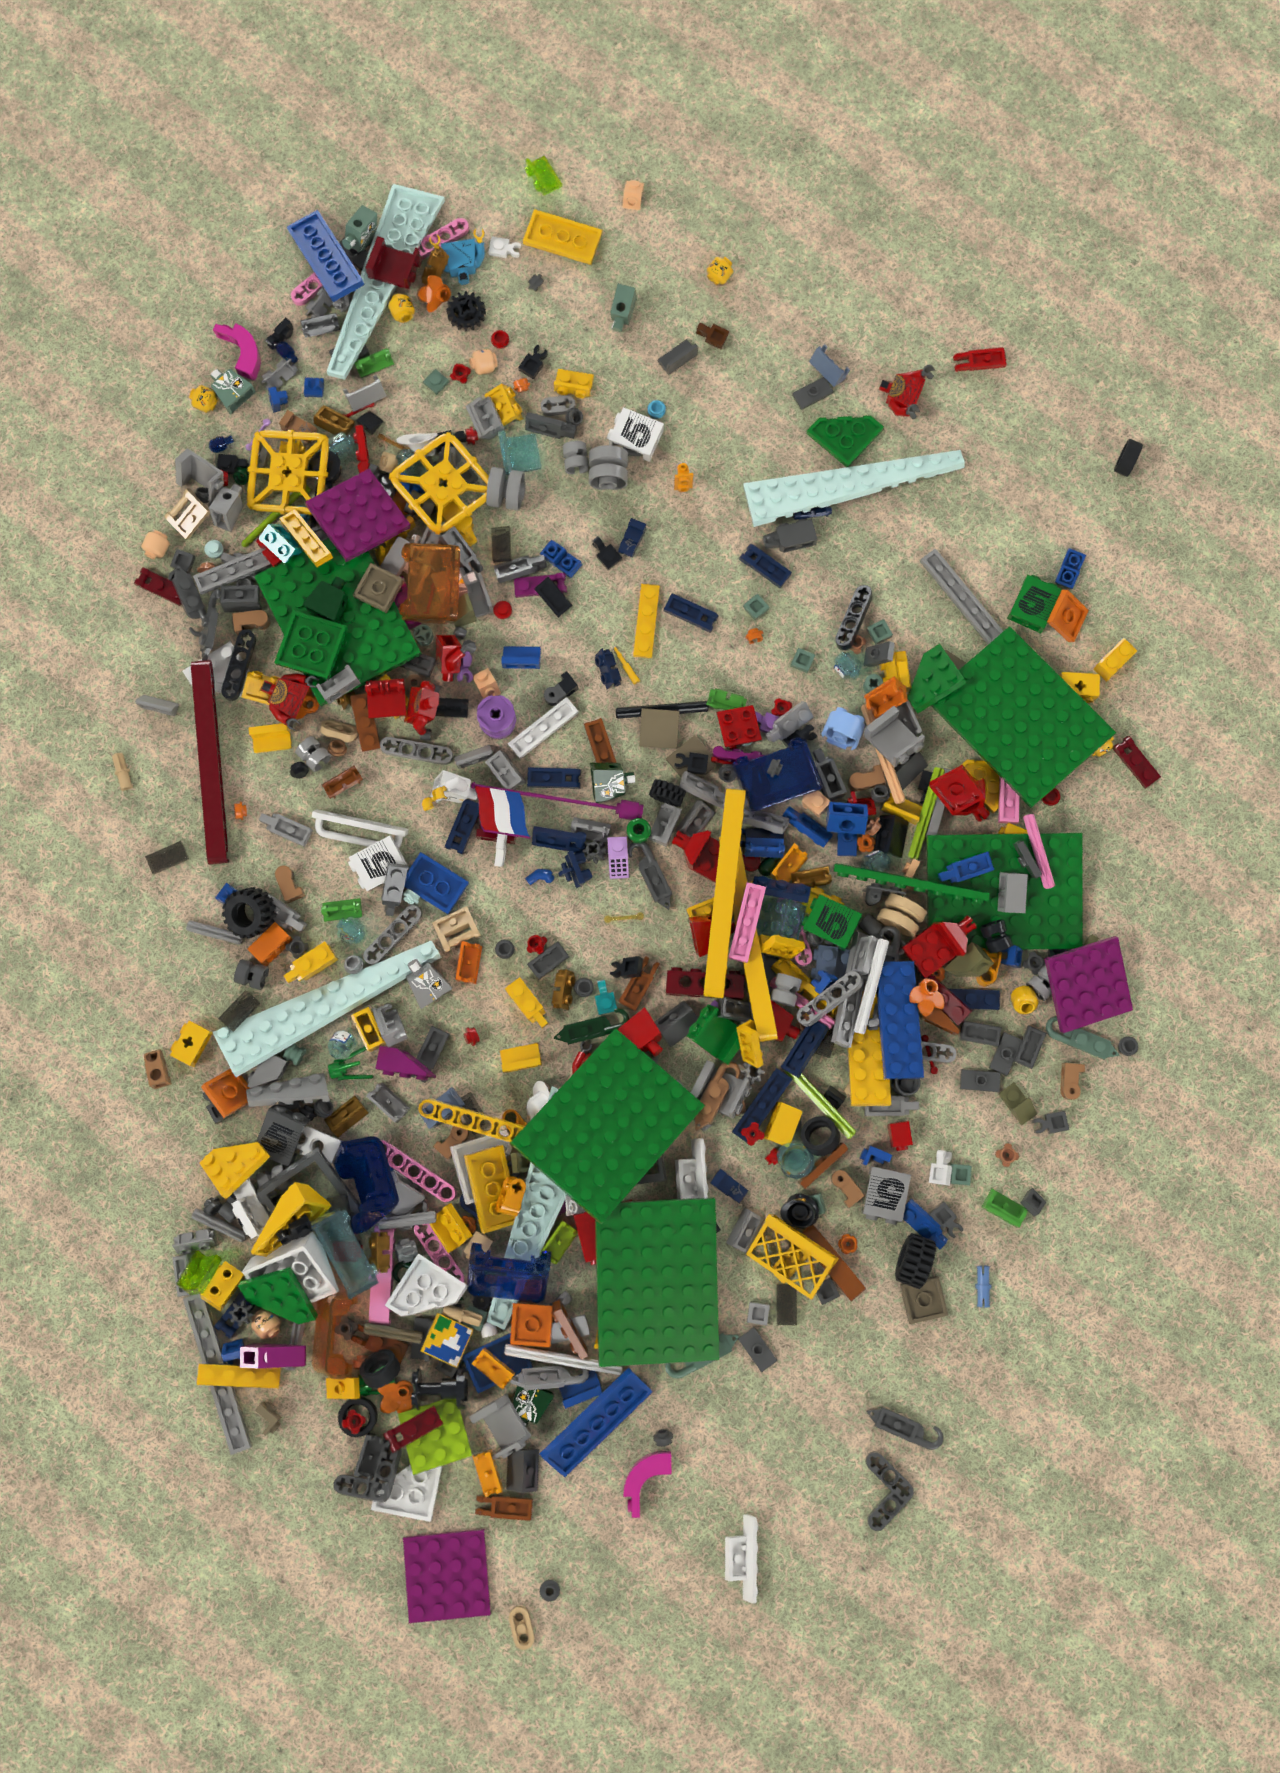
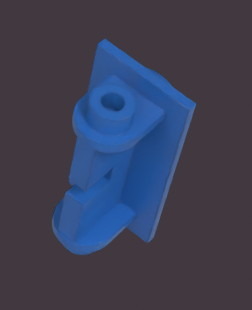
[745,837,785,858]

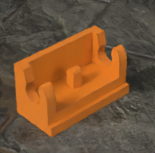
[864,676,908,719]
[247,922,293,966]
[455,941,482,984]

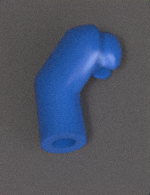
[525,869,554,886]

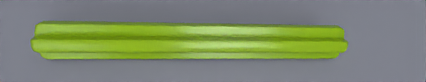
[908,767,945,860]
[784,1070,856,1139]

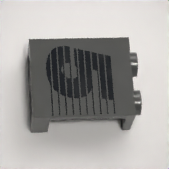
[256,1104,310,1167]

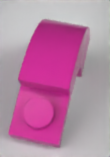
[213,323,261,381]
[623,1451,672,1518]

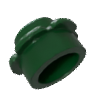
[233,467,249,485]

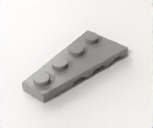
[246,1073,330,1107]

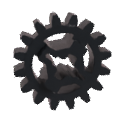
[446,291,486,332]

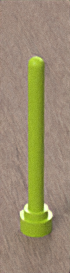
[241,484,311,548]

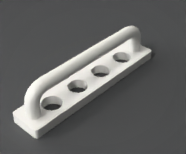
[312,809,409,848]

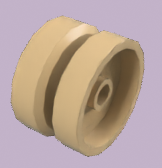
[877,893,927,938]

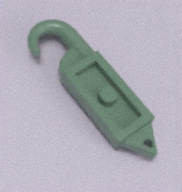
[1046,1016,1120,1060]
[665,1333,739,1379]

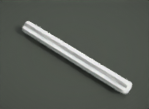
[504,1344,623,1375]

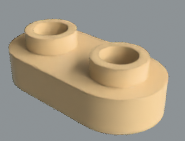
[379,452,398,473]
[320,720,358,743]
[509,1605,535,1650]

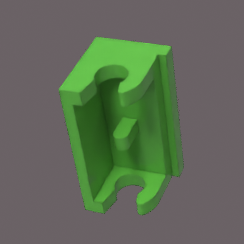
[982,1188,1028,1228]

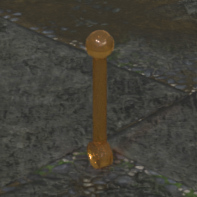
[377,433,412,455]

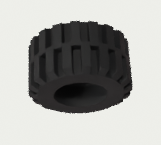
[222,887,277,939]
[895,1233,936,1289]

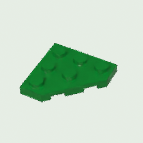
[806,415,884,467]
[907,643,966,714]
[238,1267,318,1324]

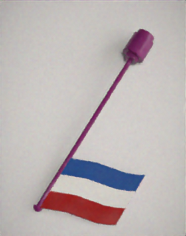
[471,782,644,839]

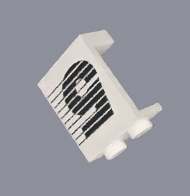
[607,407,664,462]
[348,835,410,891]

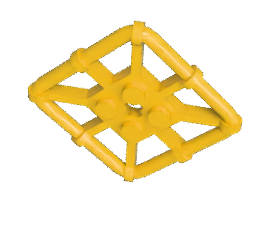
[247,430,329,515]
[389,432,489,535]

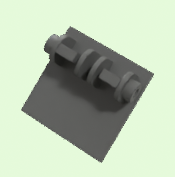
[863,883,906,906]

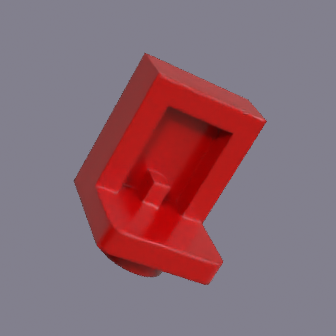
[847,791,876,816]

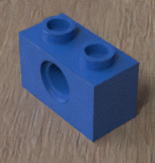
[826,802,868,835]

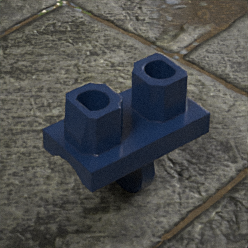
[558,851,592,888]

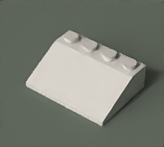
[242,1232,339,1317]

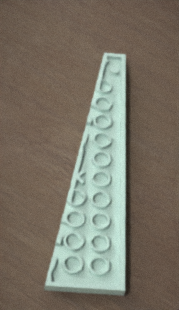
[327,184,445,380]
[743,450,965,527]

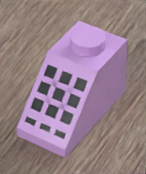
[607,837,629,879]

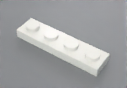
[508,697,579,759]

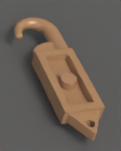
[695,1062,741,1131]

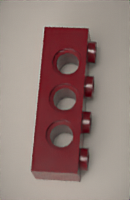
[666,967,745,1000]

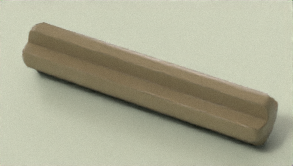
[363,1323,423,1343]

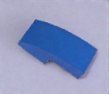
[540,540,582,578]
[1055,548,1086,589]

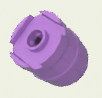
[477,695,516,739]

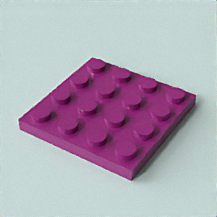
[305,469,410,562]
[1044,936,1133,1033]
[403,1529,491,1624]

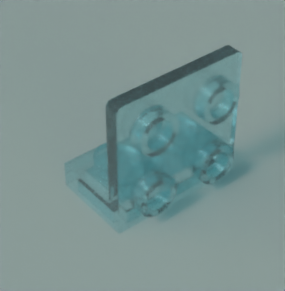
[498,431,541,475]
[756,898,807,940]

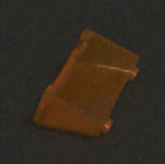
[399,543,460,625]
[312,1292,359,1380]

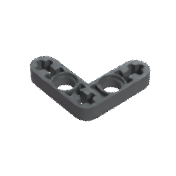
[333,1441,402,1503]
[865,1451,914,1531]

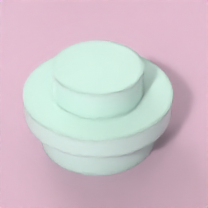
[204,540,224,559]
[403,889,420,905]

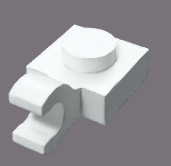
[929,1150,952,1186]

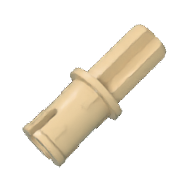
[112,753,133,791]
[442,1305,482,1326]

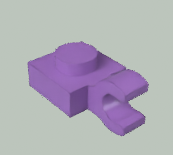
[457,651,473,683]
[755,711,780,733]

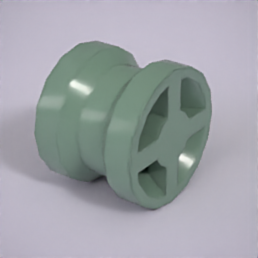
[413,624,434,646]
[863,674,883,693]
[283,1043,307,1066]

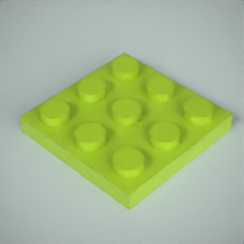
[398,1399,473,1475]

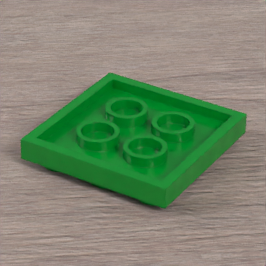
[274,610,348,681]

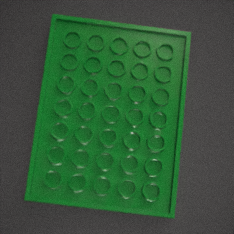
[254,538,422,707]
[931,626,1116,809]
[927,833,1083,950]
[510,1028,705,1225]
[595,1197,719,1367]

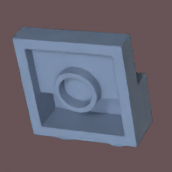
[810,945,850,986]

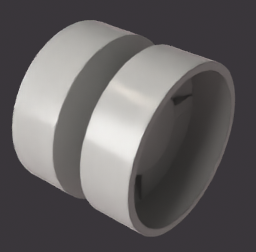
[589,445,628,490]
[486,467,526,511]

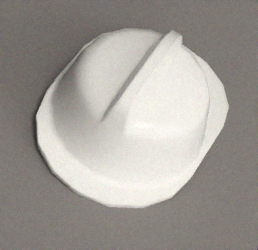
[396,433,438,456]
[526,1081,550,1120]

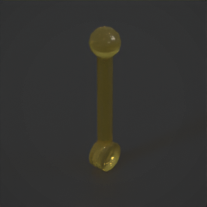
[604,912,644,923]

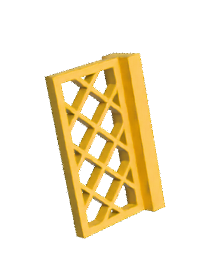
[746,1214,839,1300]

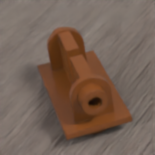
[321,765,363,799]

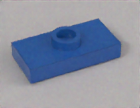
[837,832,857,857]

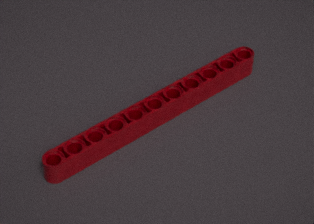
[191,660,229,865]

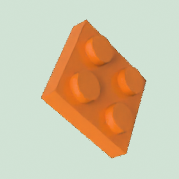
[1047,590,1089,642]
[201,1068,250,1118]
[510,1303,553,1347]

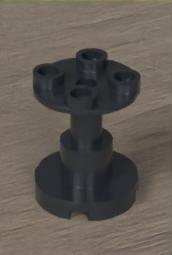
[411,1367,468,1410]

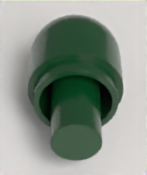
[758,857,781,876]

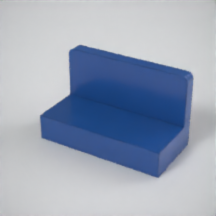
[501,646,541,669]
[559,1370,603,1409]

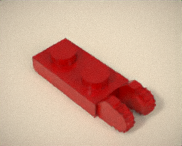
[953,347,1007,372]
[353,425,370,474]

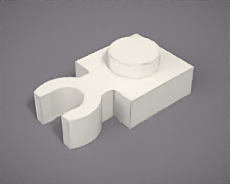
[488,236,521,258]

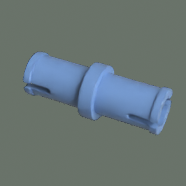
[975,1265,991,1307]

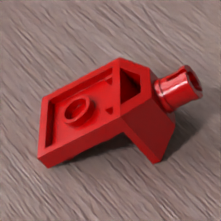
[929,764,990,822]
[671,830,744,883]
[901,916,977,979]

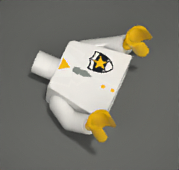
[422,770,477,811]

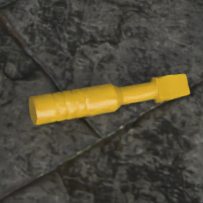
[613,647,640,685]

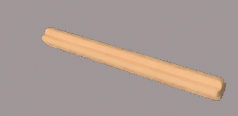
[861,704,905,804]

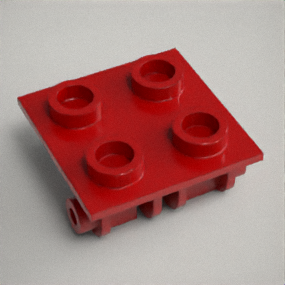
[365,678,407,719]
[716,705,762,750]

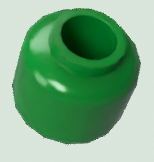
[626,818,651,844]

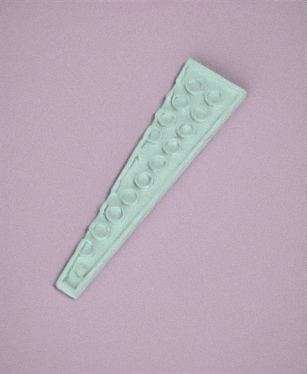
[212,941,442,1077]
[486,1086,567,1330]

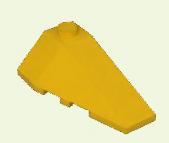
[251,1182,331,1257]

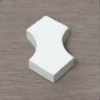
[494,834,508,867]

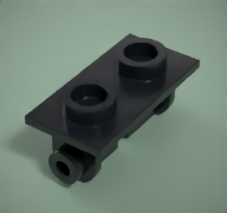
[435,698,469,718]

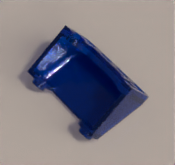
[732,737,823,811]
[333,1136,399,1235]
[467,1243,552,1303]

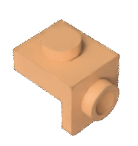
[623,180,644,210]
[473,668,501,699]
[802,788,831,817]
[902,858,920,891]

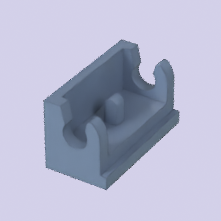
[809,344,850,387]
[419,1087,465,1129]

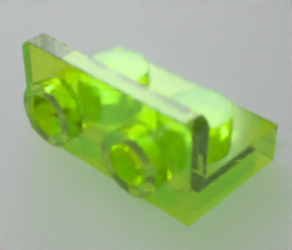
[524,155,562,196]
[176,1251,222,1295]

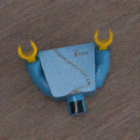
[429,229,485,285]

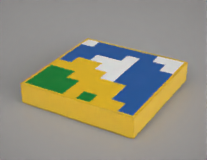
[420,1313,473,1368]

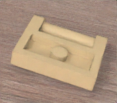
[164,488,210,539]
[432,906,481,952]

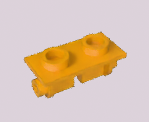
[674,463,693,492]

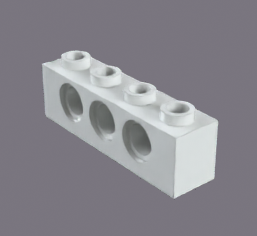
[297,1125,344,1163]

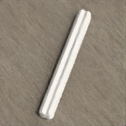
[854,939,889,1034]

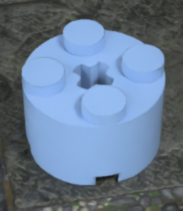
[821,707,865,750]

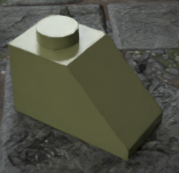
[447,593,477,628]
[944,942,994,977]

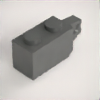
[763,518,818,553]
[812,748,847,802]

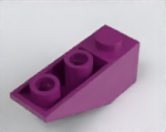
[375,1046,436,1081]
[240,1343,306,1368]

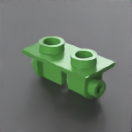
[354,348,394,378]
[706,688,747,710]
[321,898,362,922]

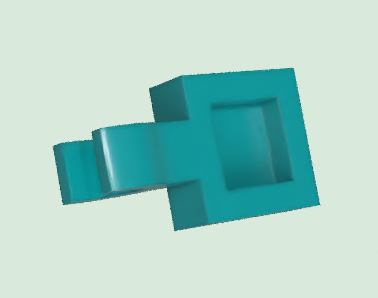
[595,980,617,1015]

